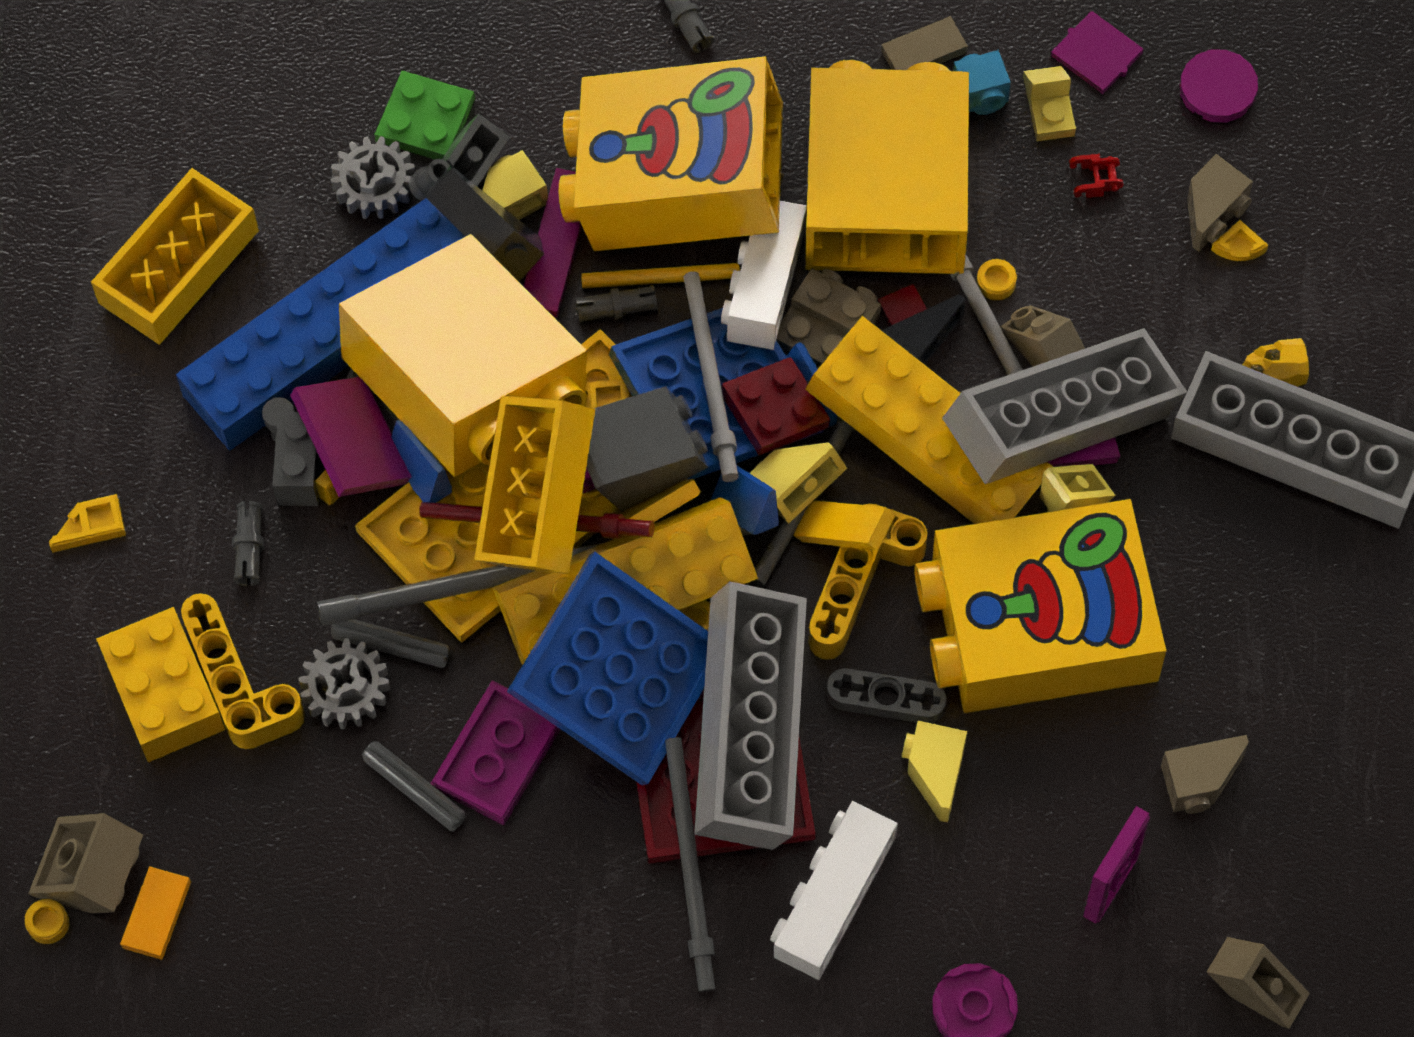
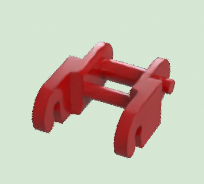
[1069,154,1124,198]

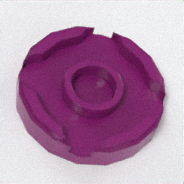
[1180,49,1258,123]
[932,963,1018,1037]

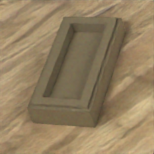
[881,16,968,70]

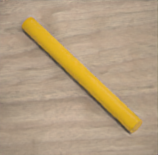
[581,263,740,289]

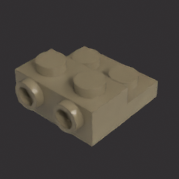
[776,268,881,368]

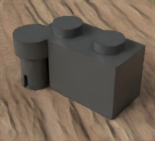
[409,114,510,201]
[262,397,322,506]

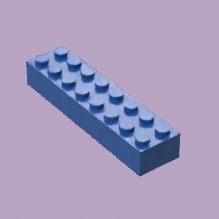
[176,198,465,451]

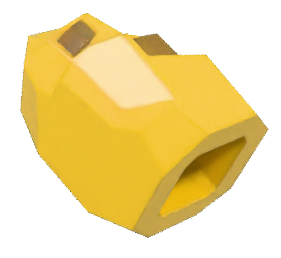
[1242,338,1309,387]

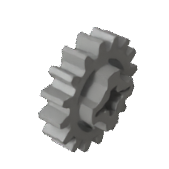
[331,136,416,219]
[299,638,390,729]

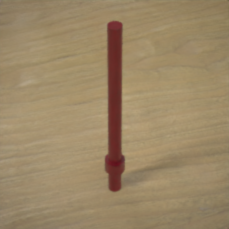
[419,502,655,539]

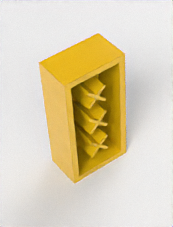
[91,168,259,345]
[474,396,596,574]

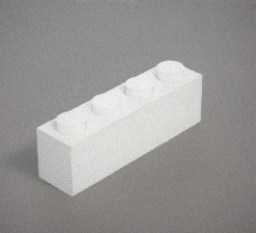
[721,201,807,350]
[770,801,898,980]

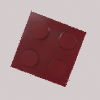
[721,357,831,455]

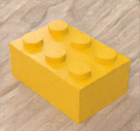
[96,607,225,762]

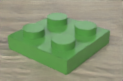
[374,71,475,160]

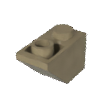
[1187,154,1253,252]
[1000,305,1085,366]

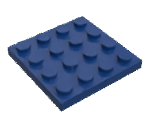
[609,308,823,479]
[507,552,708,786]

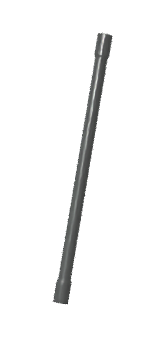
[317,526,750,626]

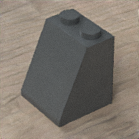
[586,386,708,512]

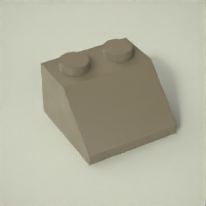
[28,813,143,913]

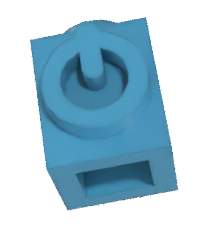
[953,50,1011,115]

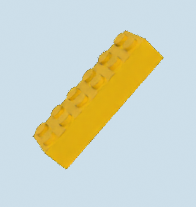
[805,316,1053,524]
[492,497,758,665]

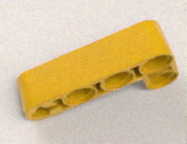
[809,503,927,660]
[181,593,305,749]

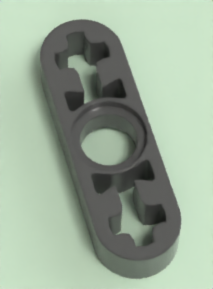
[827,668,947,723]

